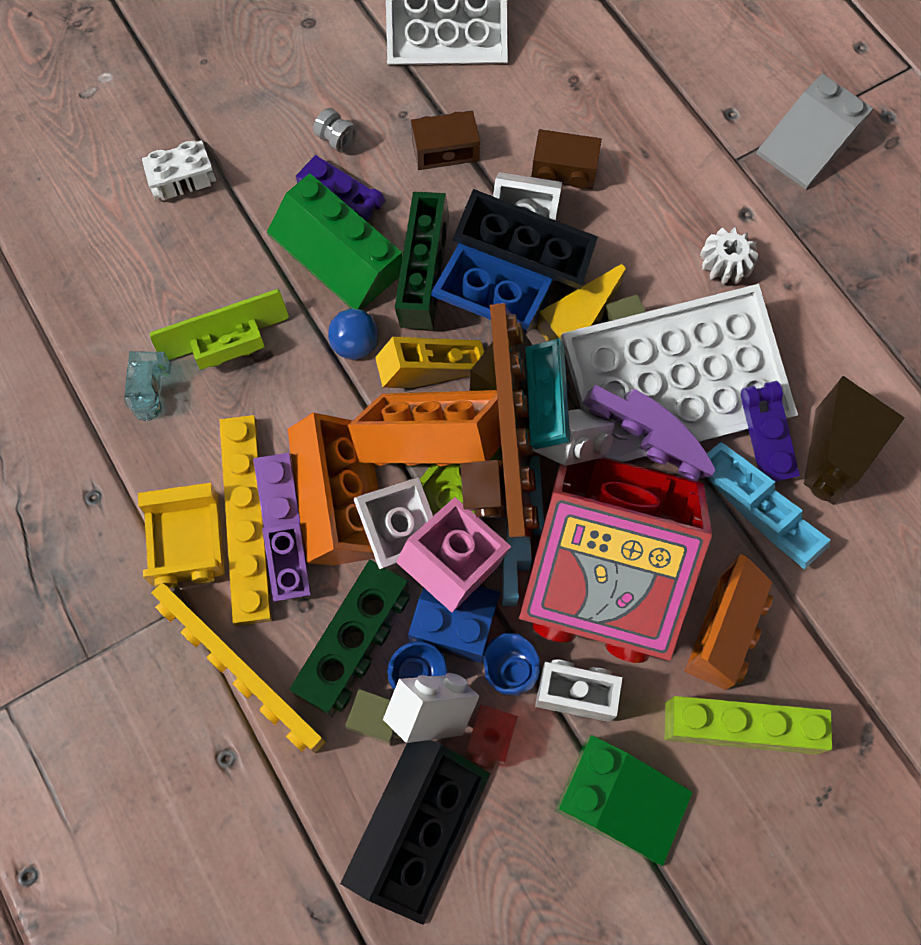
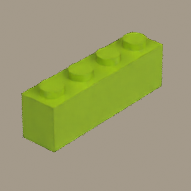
[664,696,832,755]

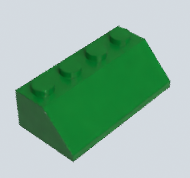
[267,173,403,310]

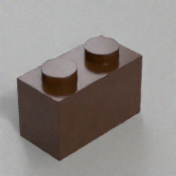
[411,110,480,170]
[531,129,602,189]
[460,460,507,519]

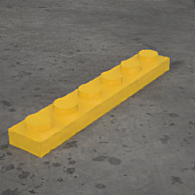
[219,415,272,626]
[151,582,326,754]

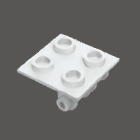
[142,140,216,201]

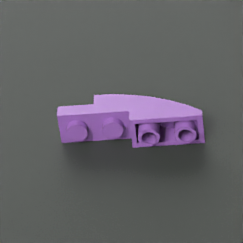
[582,385,715,481]
[253,452,311,602]

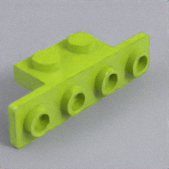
[150,289,289,370]

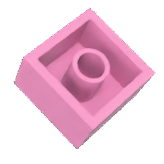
[396,497,511,613]

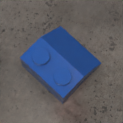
[408,586,500,664]

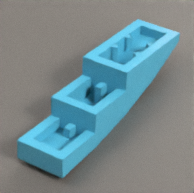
[707,442,831,569]
[502,456,544,606]

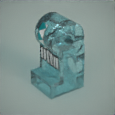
[124,351,172,421]

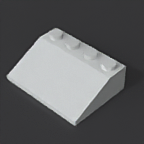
[386,0,508,65]

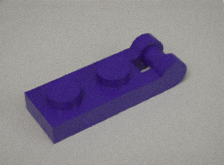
[296,155,386,222]
[741,381,800,482]

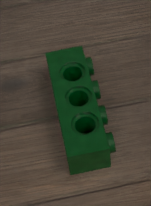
[395,192,450,330]
[289,559,411,718]

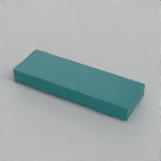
[525,338,570,450]

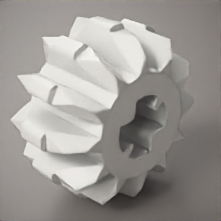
[700,227,758,285]

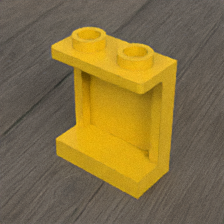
[138,482,225,589]

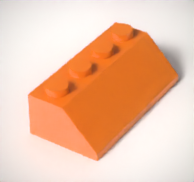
[348,390,501,466]
[287,412,379,566]

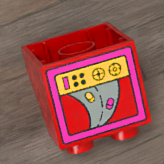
[519,457,712,663]

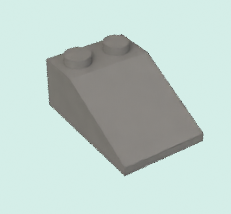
[756,73,874,190]

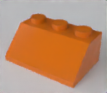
[684,554,773,690]

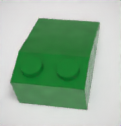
[554,735,693,866]

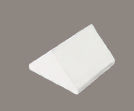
[354,477,433,569]

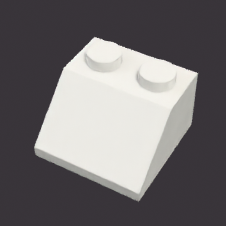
[493,172,562,220]

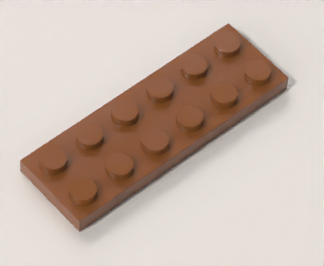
[490,303,539,538]

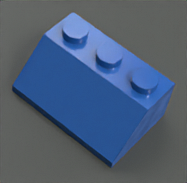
[431,243,553,334]

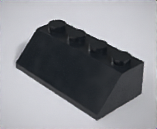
[452,189,598,290]
[340,740,491,925]

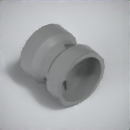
[313,108,357,152]

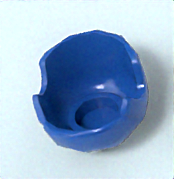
[328,308,378,360]
[482,633,541,696]
[387,641,448,690]

